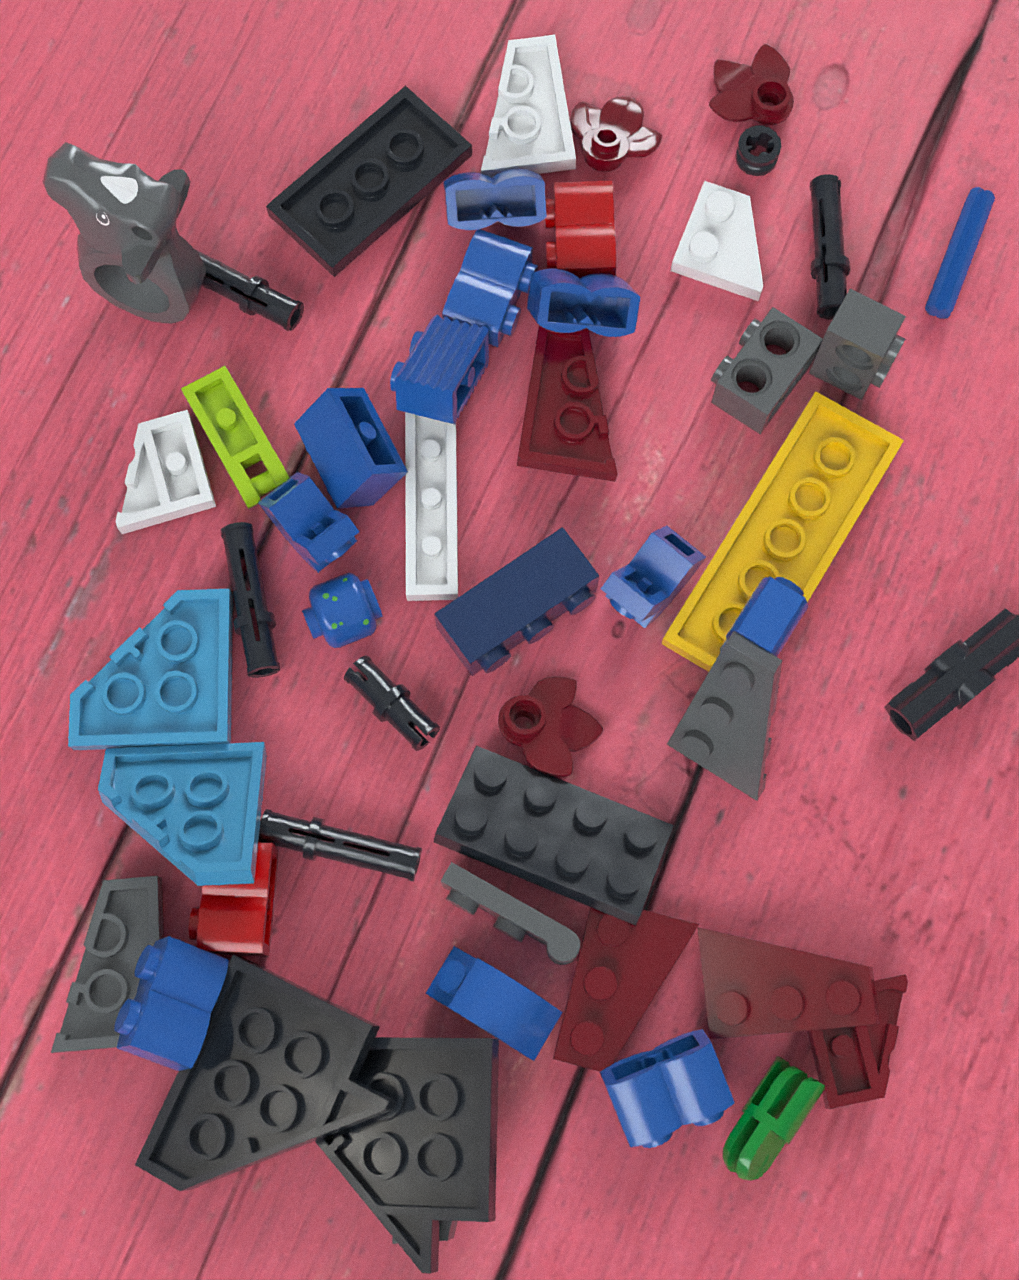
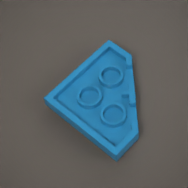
[68,589,233,750]
[98,742,267,886]

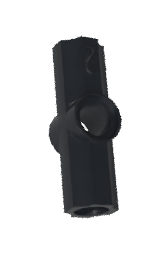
[884,608,1019,741]

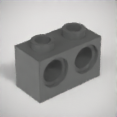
[809,289,906,400]
[711,307,823,435]

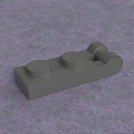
[440,862,580,965]

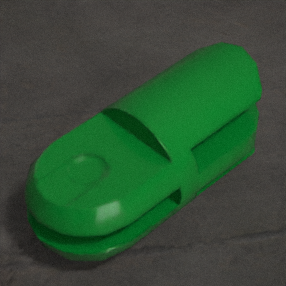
[722,1056,825,1181]

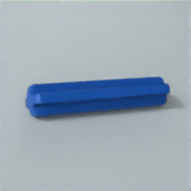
[925,187,995,319]

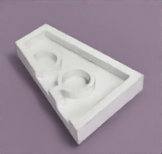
[481,35,576,178]

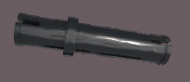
[810,174,851,319]
[195,249,304,331]
[221,522,280,678]
[258,809,422,881]

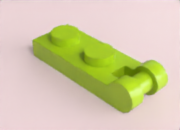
[181,366,290,509]

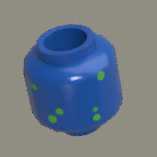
[302,573,383,648]

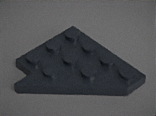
[135,955,397,1191]
[315,1037,499,1273]

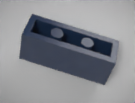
[434,527,599,676]

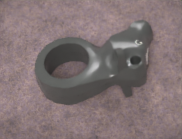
[42,142,207,324]

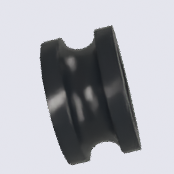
[735,125,781,176]

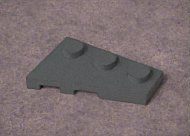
[667,631,782,801]
[51,876,164,1053]

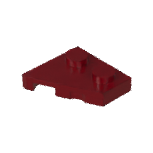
[807,974,908,1109]

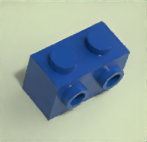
[294,388,408,509]

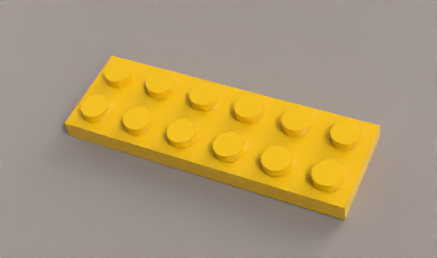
[661,391,904,672]

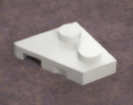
[671,181,763,301]
[116,410,216,534]

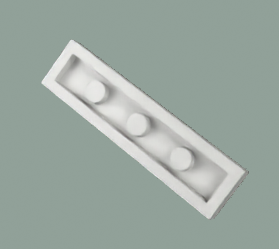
[405,412,458,601]

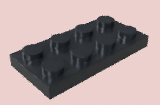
[266,86,472,277]
[434,746,674,926]

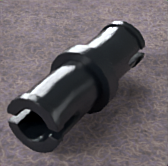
[344,656,440,751]

